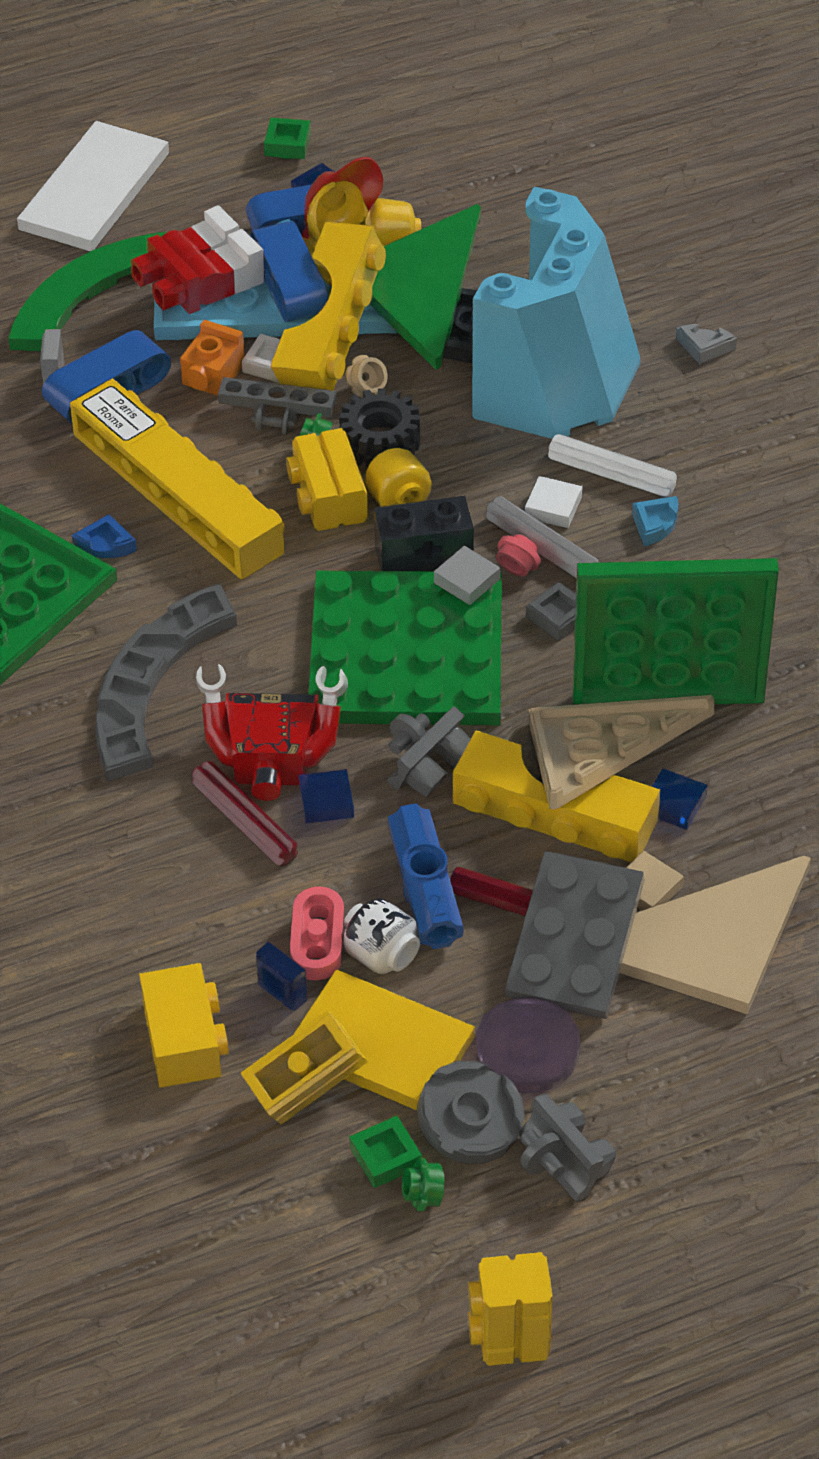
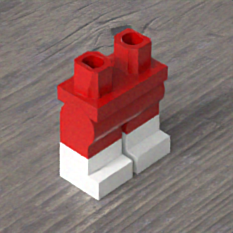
[131,205,264,315]

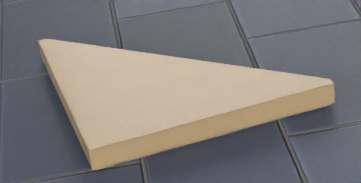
[529,695,714,809]
[620,856,811,1014]

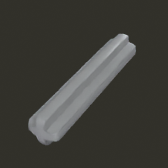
[486,496,599,578]

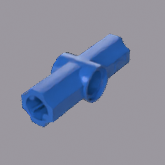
[388,803,464,950]

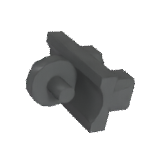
[387,706,471,797]
[519,1093,616,1202]

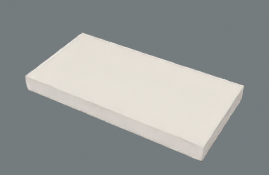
[17,121,169,251]

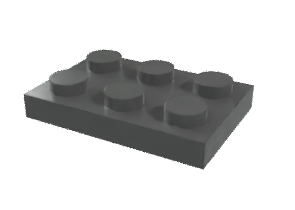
[505,851,645,1019]

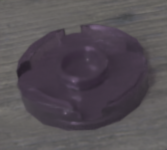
[476,997,580,1093]

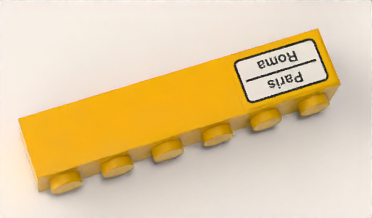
[70,378,285,580]

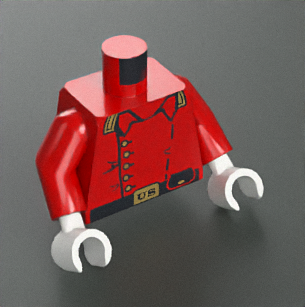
[196,664,348,801]

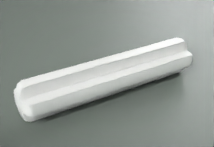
[548,434,677,498]

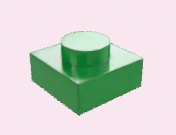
[264,117,311,159]
[349,1115,422,1189]

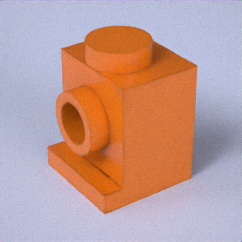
[180,319,245,396]

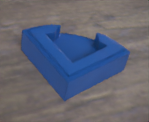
[72,514,137,558]

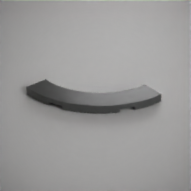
[95,583,237,782]

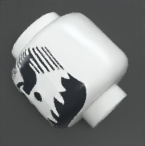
[343,898,420,975]

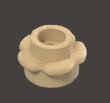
[346,355,388,398]

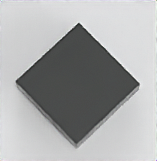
[525,582,576,641]

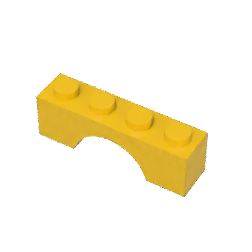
[270,222,386,391]
[453,730,660,862]

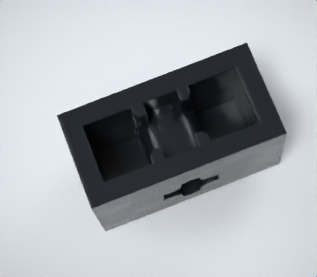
[374,496,474,572]

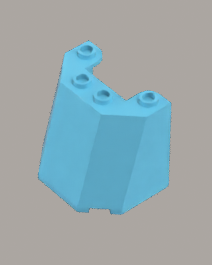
[472,187,640,439]

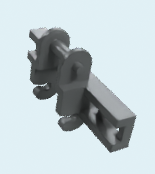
[218,377,336,435]

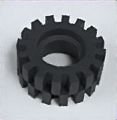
[339,388,420,468]

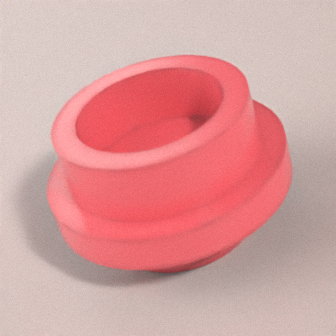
[496,534,541,577]

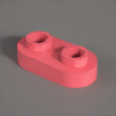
[290,886,344,981]

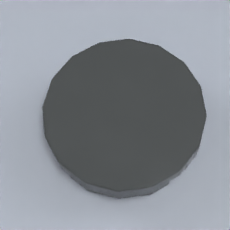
[417,1061,525,1164]

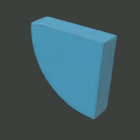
[632,496,678,546]

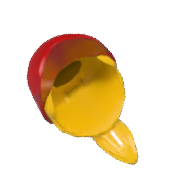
[301,157,383,257]

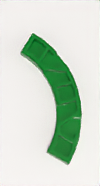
[8,232,167,351]

